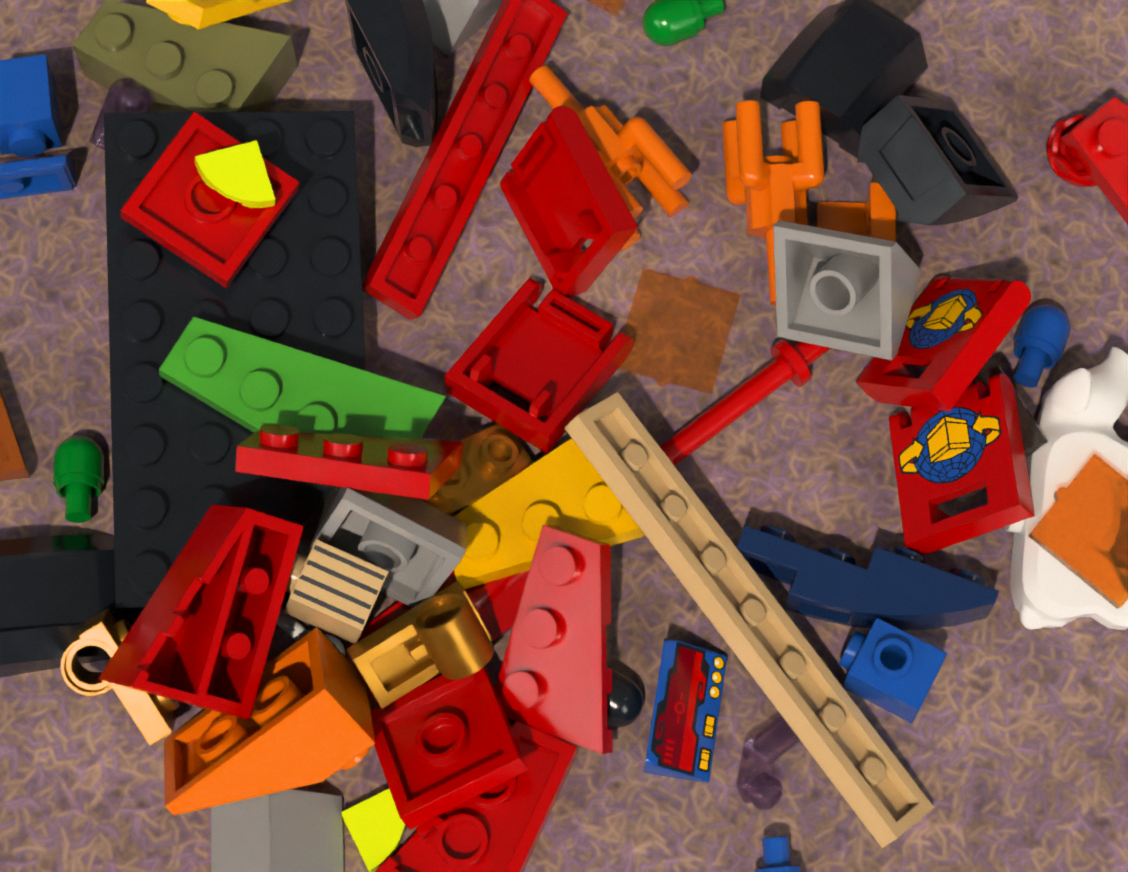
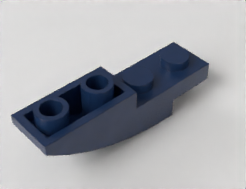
[736,525,999,630]

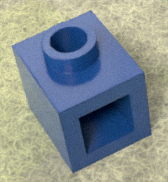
[0,54,62,156]
[839,618,948,723]

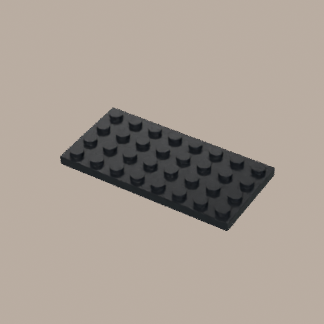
[104,111,366,612]

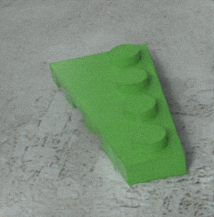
[159,317,446,439]

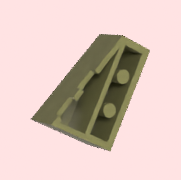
[72,0,298,112]

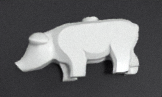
[1004,347,1128,630]

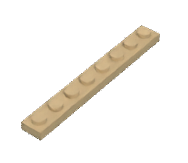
[565,392,934,848]

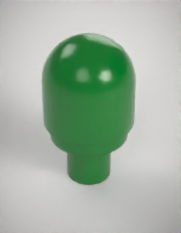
[642,0,724,46]
[53,436,105,523]

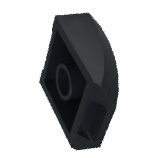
[345,0,438,147]
[760,0,928,159]
[857,95,1018,225]
[0,534,140,678]

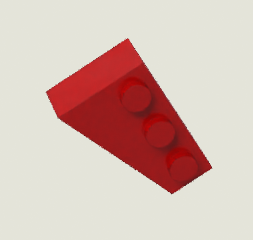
[98,505,304,720]

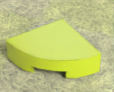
[195,140,275,208]
[340,788,406,872]

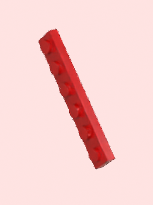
[362,0,568,320]

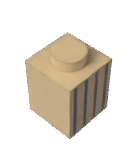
[284,539,389,644]

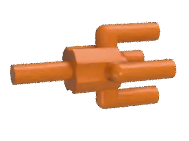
[529,65,692,251]
[722,100,824,306]

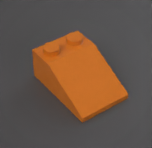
[164,627,375,815]

